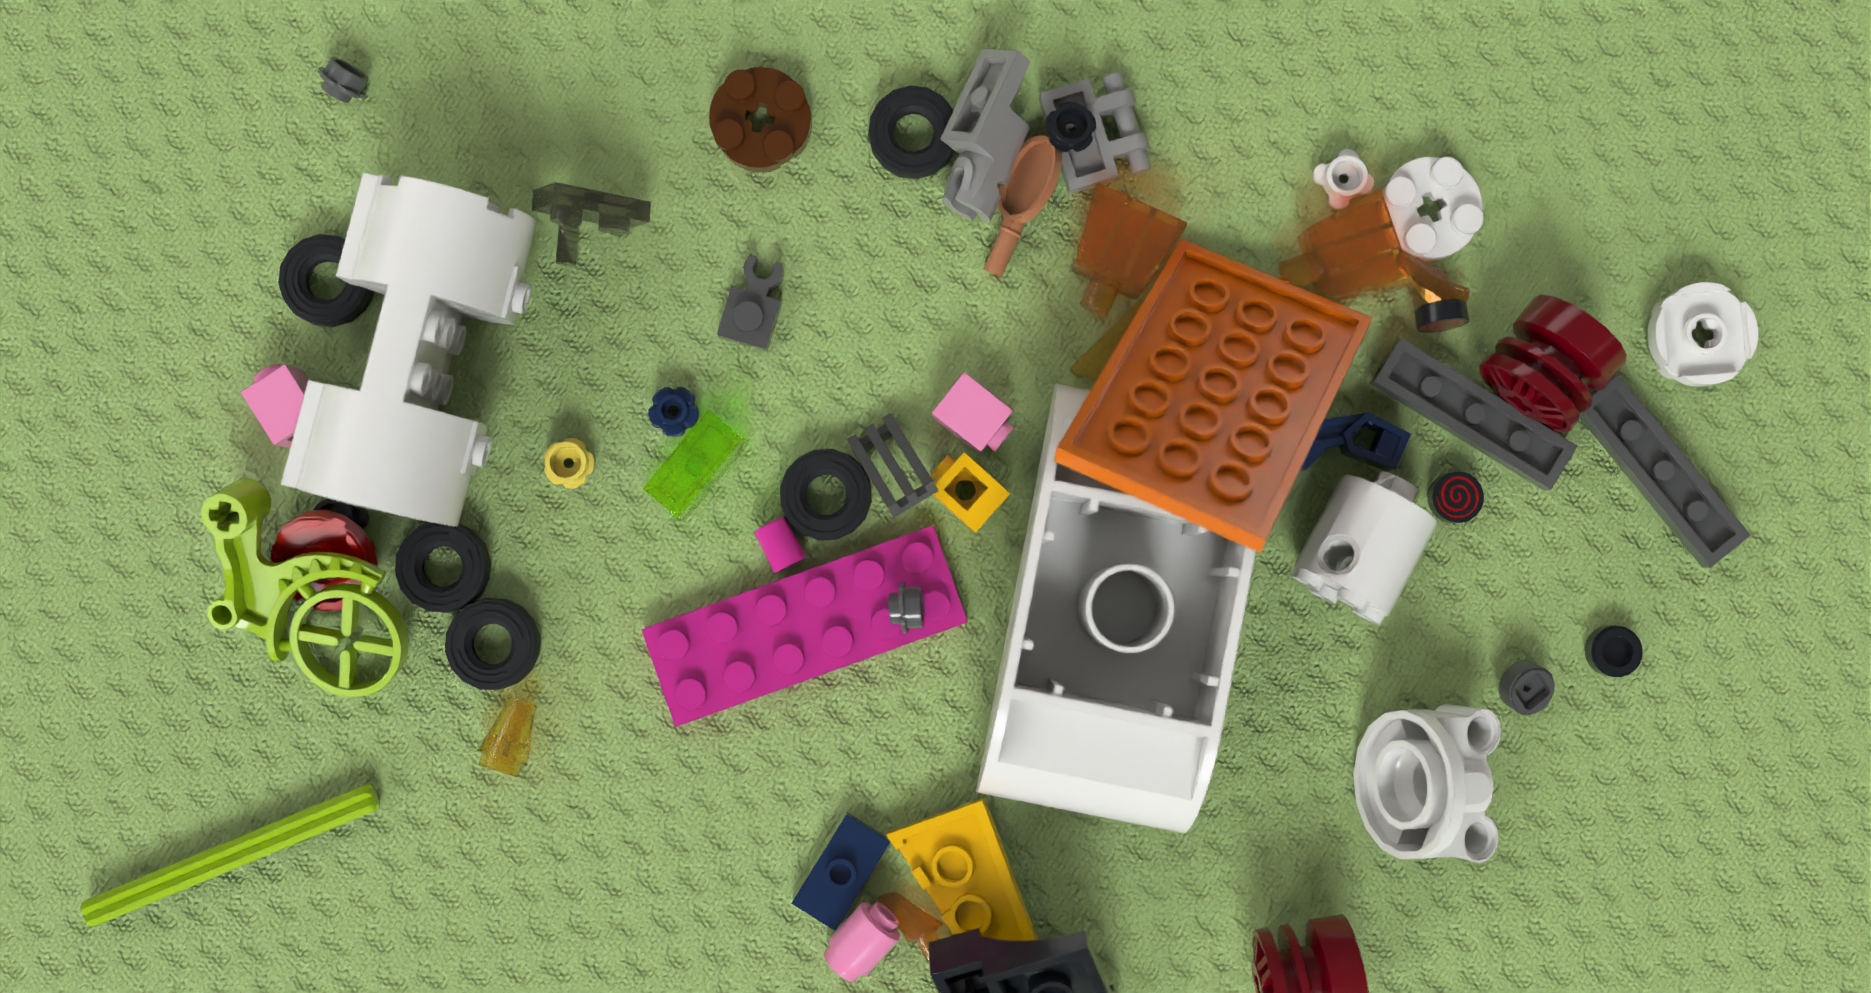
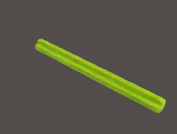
[80,784,380,927]

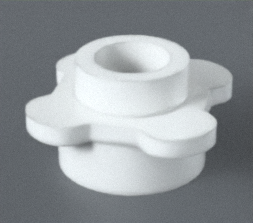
[1313,149,1374,210]

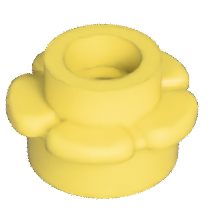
[544,438,595,489]

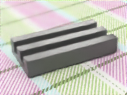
[847,413,939,518]

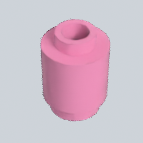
[824,902,900,982]

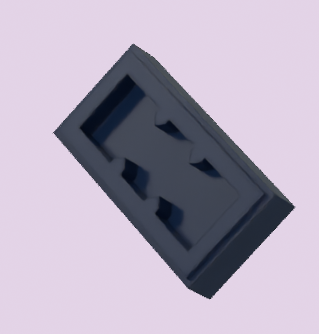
[791,812,890,931]

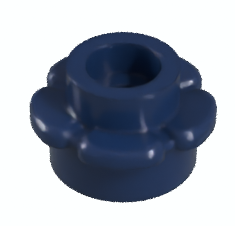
[648,387,699,437]

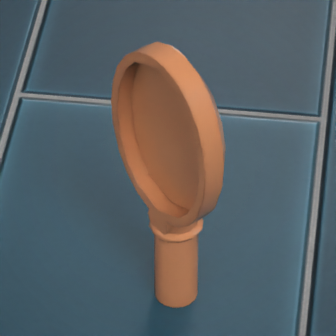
[983,135,1062,277]

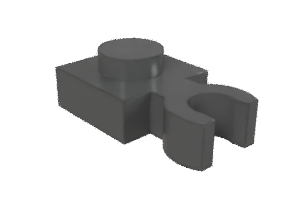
[717,255,784,352]

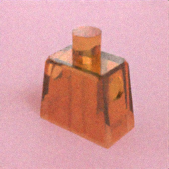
[1072,182,1187,316]
[1278,190,1413,302]

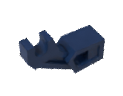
[1300,412,1411,471]

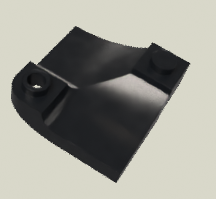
[928,928,1117,993]

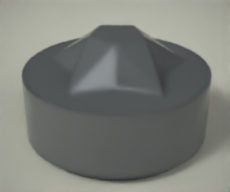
[1499,660,1555,715]

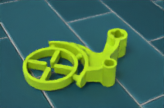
[201,478,408,697]

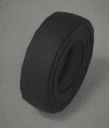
[868,85,955,179]
[278,234,374,327]
[780,449,872,541]
[395,522,491,613]
[445,598,540,690]

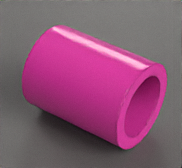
[754,516,807,574]

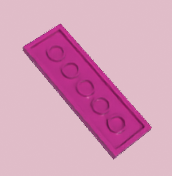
[641,525,968,727]

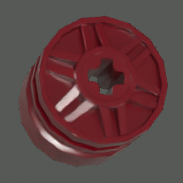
[1479,294,1627,433]
[1251,914,1369,993]

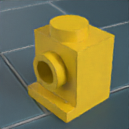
[930,452,1010,534]

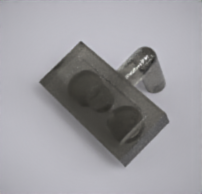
[532,182,651,266]

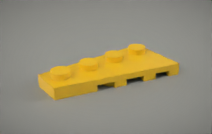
[886,797,1038,941]

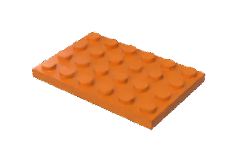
[1054,239,1373,553]

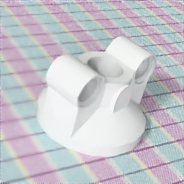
[1353,704,1501,863]

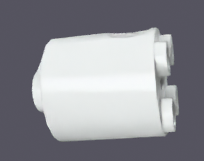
[1291,471,1438,625]

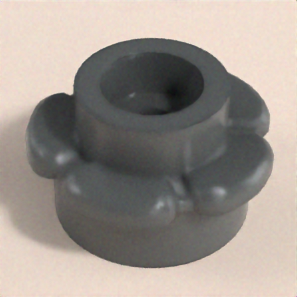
[318,57,369,103]
[888,582,925,633]

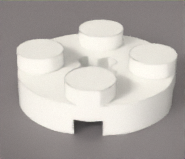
[1376,157,1484,261]
[1647,282,1758,387]

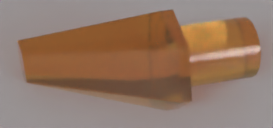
[1395,249,1470,303]
[877,892,942,962]

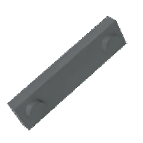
[1369,338,1577,491]
[1579,374,1750,568]

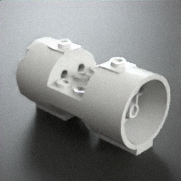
[281,172,537,527]

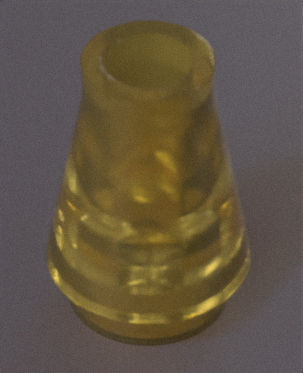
[477,697,537,777]

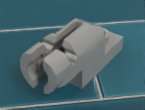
[940,49,1030,222]

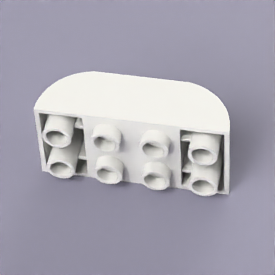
[976,384,1256,833]

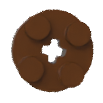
[709,67,812,172]

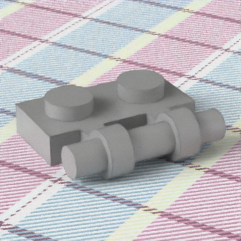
[1039,72,1151,195]

